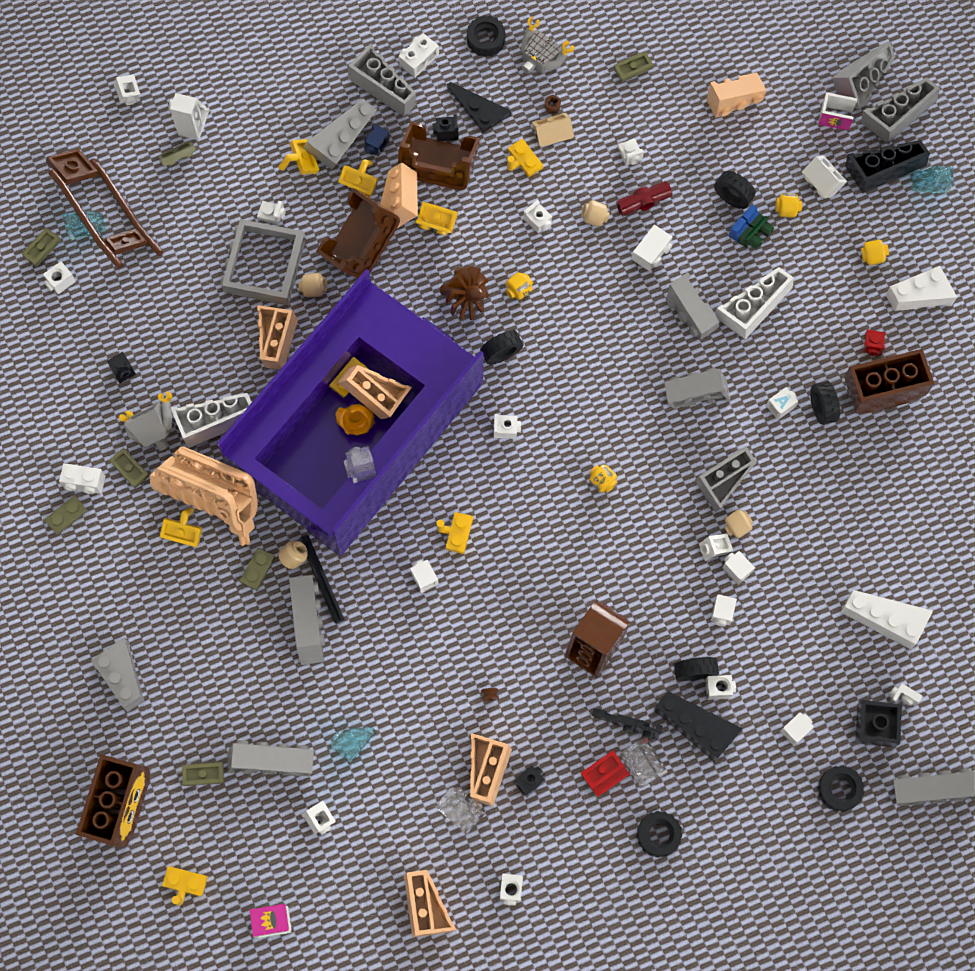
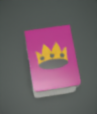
[818,92,857,131]
[250,904,292,939]

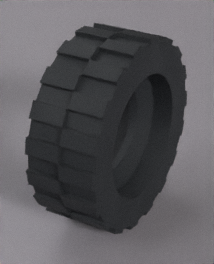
[467,15,506,57]
[714,170,756,209]
[480,330,524,365]
[810,381,840,425]
[674,657,719,681]
[817,765,865,812]
[636,811,683,858]

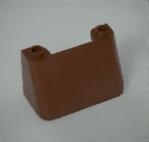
[398,122,480,190]
[316,188,400,278]

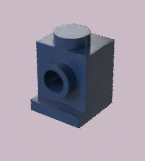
[364,123,390,157]

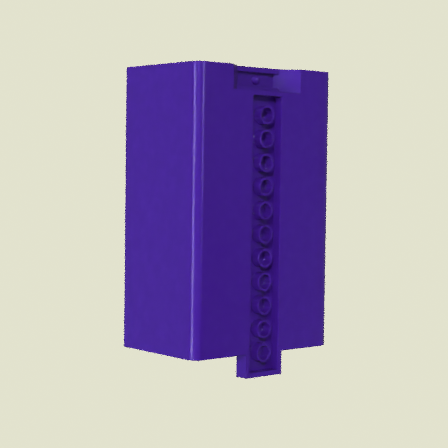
[217,269,483,556]

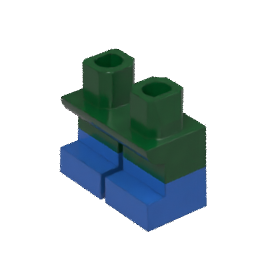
[728,204,774,250]

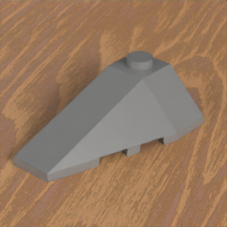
[832,41,895,109]

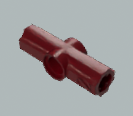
[616,181,673,217]

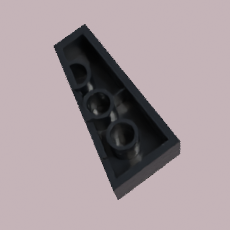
[845,140,930,193]
[654,691,743,762]

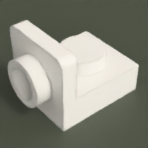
[618,139,644,165]
[257,201,286,225]
[699,534,733,561]
[889,684,923,706]

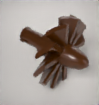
[440,265,489,320]

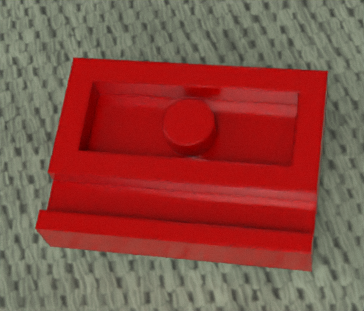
[580,750,630,798]

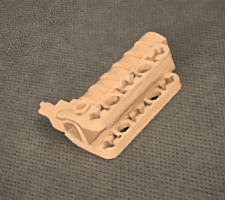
[150,446,258,546]

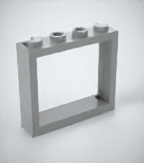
[220,219,306,306]

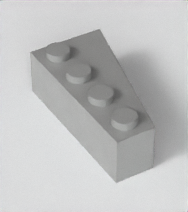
[303,99,377,170]
[227,740,314,776]

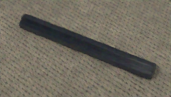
[299,535,344,624]

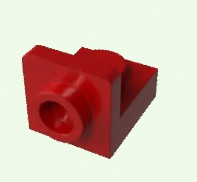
[863,329,886,356]

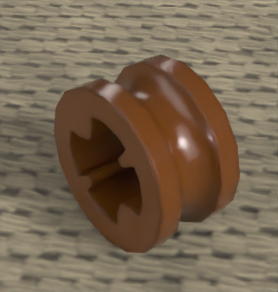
[545,95,561,114]
[481,688,499,701]

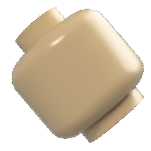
[581,200,610,227]
[299,273,327,298]
[724,510,754,538]
[278,540,308,569]

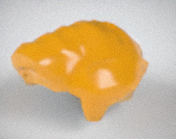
[335,404,375,436]

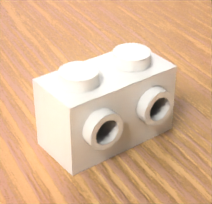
[399,33,439,78]
[802,155,847,198]
[632,225,672,271]
[59,463,106,494]

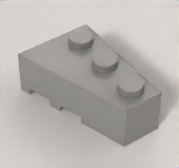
[664,368,731,408]

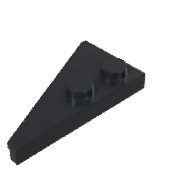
[447,82,511,133]
[591,708,663,741]

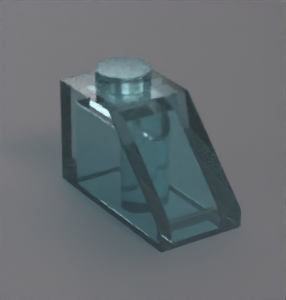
[912,166,954,193]
[62,210,107,240]
[331,727,376,764]

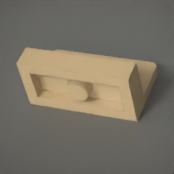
[532,113,574,147]

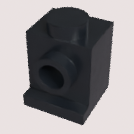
[432,114,459,141]
[107,352,136,384]
[513,765,545,798]

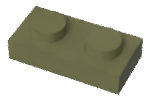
[613,51,654,82]
[158,141,196,166]
[22,228,61,267]
[109,448,150,489]
[44,495,88,535]
[240,548,276,591]
[182,762,224,786]

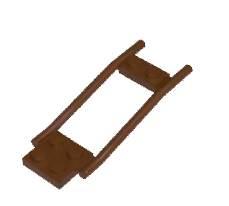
[46,148,164,269]

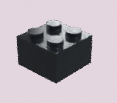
[855,700,902,748]

